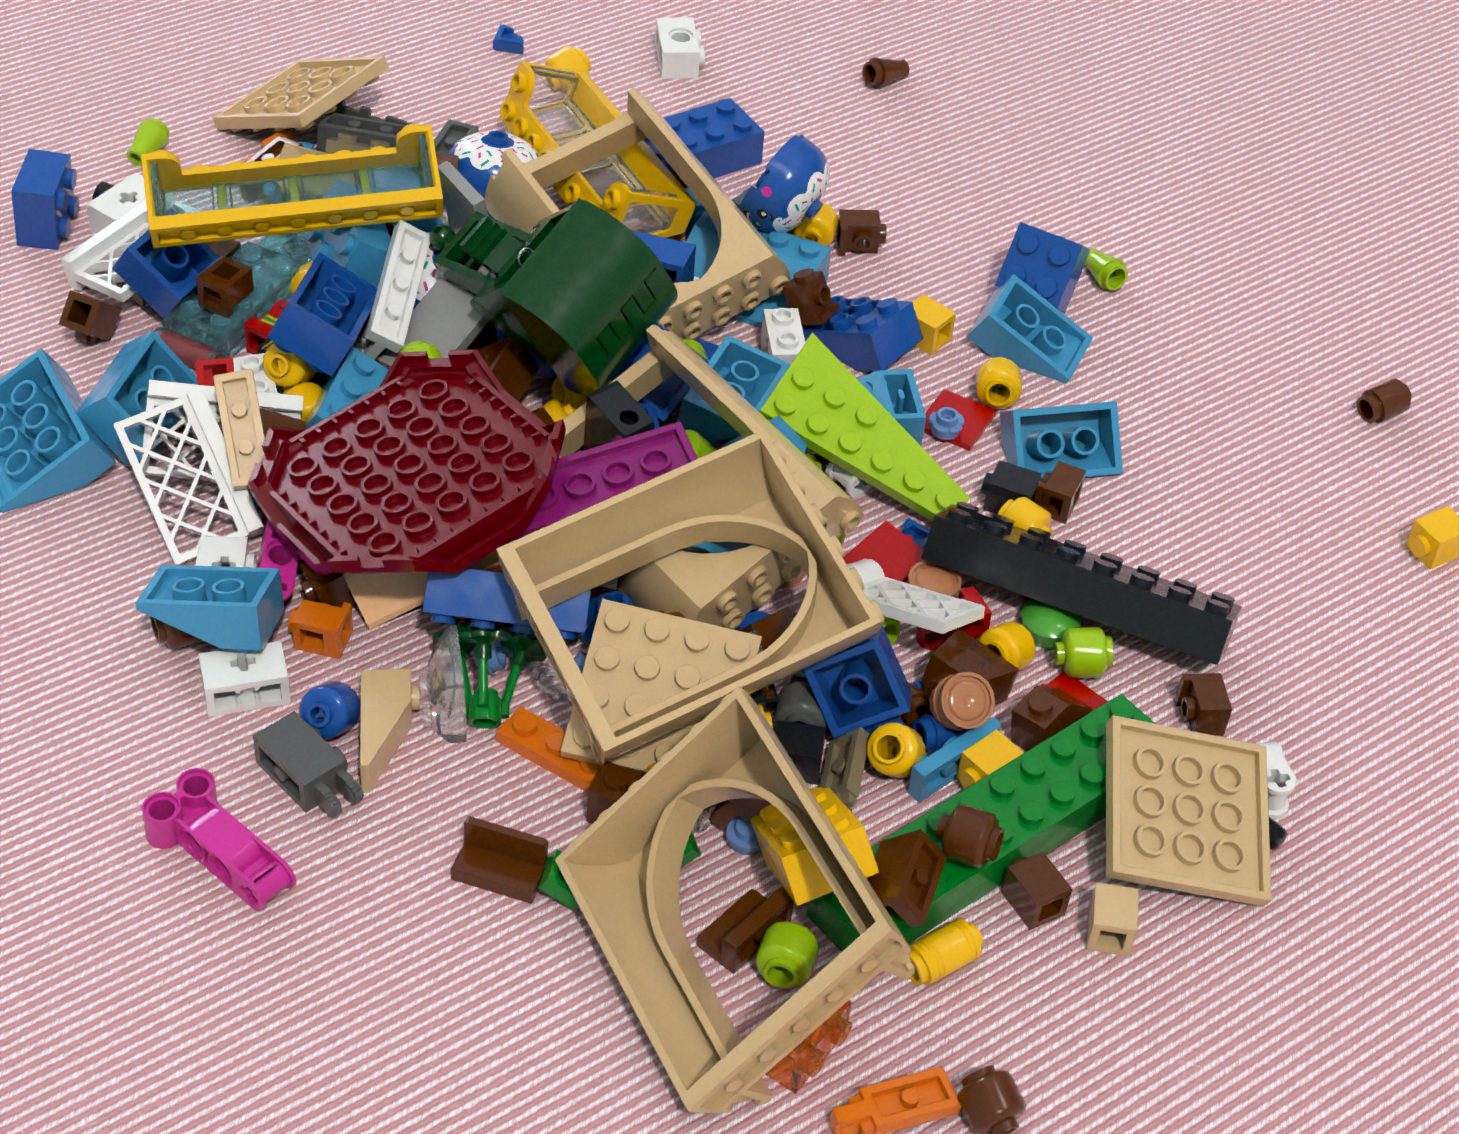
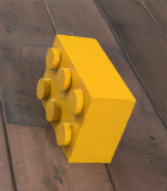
[750,787,879,906]

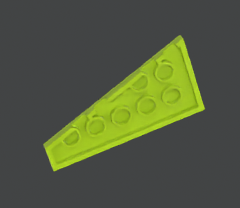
[760,332,970,522]

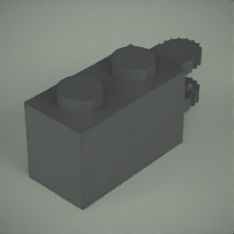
[253,711,364,817]

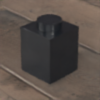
[981,460,1042,514]
[775,720,826,785]

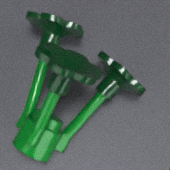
[432,625,547,729]

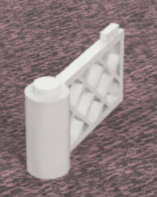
[847,559,985,634]

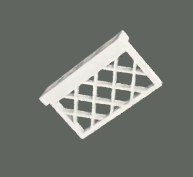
[61,195,198,302]
[353,220,430,360]
[141,380,304,481]
[113,386,264,565]

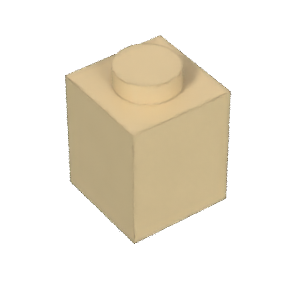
[1086,882,1139,956]

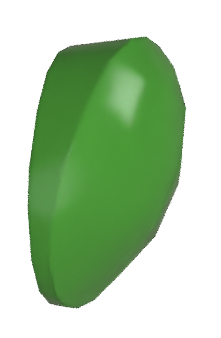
[1021,598,1082,650]

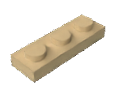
[213,369,265,491]

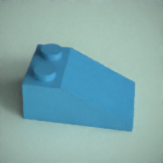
[966,274,1093,384]
[135,564,285,653]

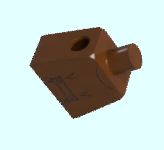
[921,629,1019,705]

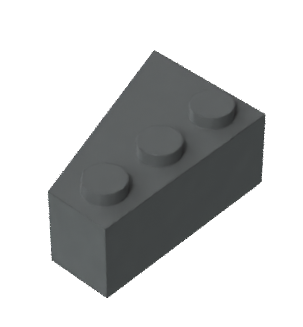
[317,100,413,154]

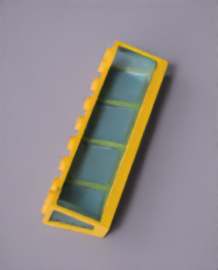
[141,124,443,248]

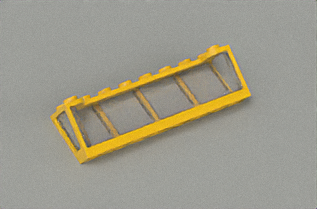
[499,61,697,238]

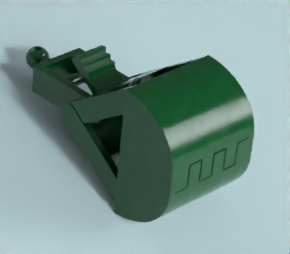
[429,198,678,396]

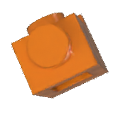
[288,599,353,659]

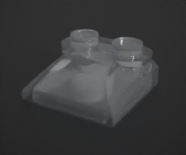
[418,626,467,743]

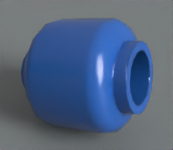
[299,681,361,738]

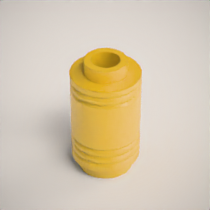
[909,918,983,986]

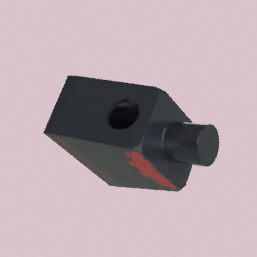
[584,380,655,450]

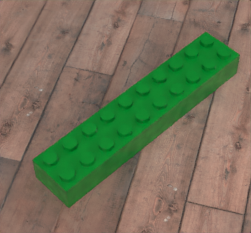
[806,694,1156,952]

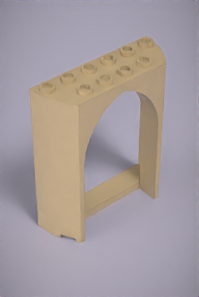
[484,88,791,340]
[559,325,864,630]
[496,430,884,763]
[555,686,915,1113]

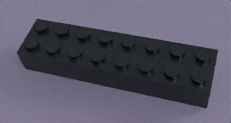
[921,502,1242,665]

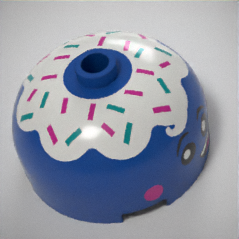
[448,131,540,198]
[739,134,830,233]

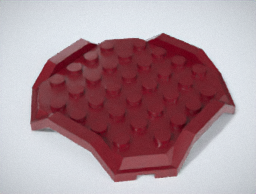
[248,350,566,576]

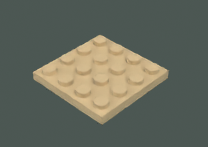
[212,56,389,132]
[561,599,762,775]
[1106,715,1272,907]

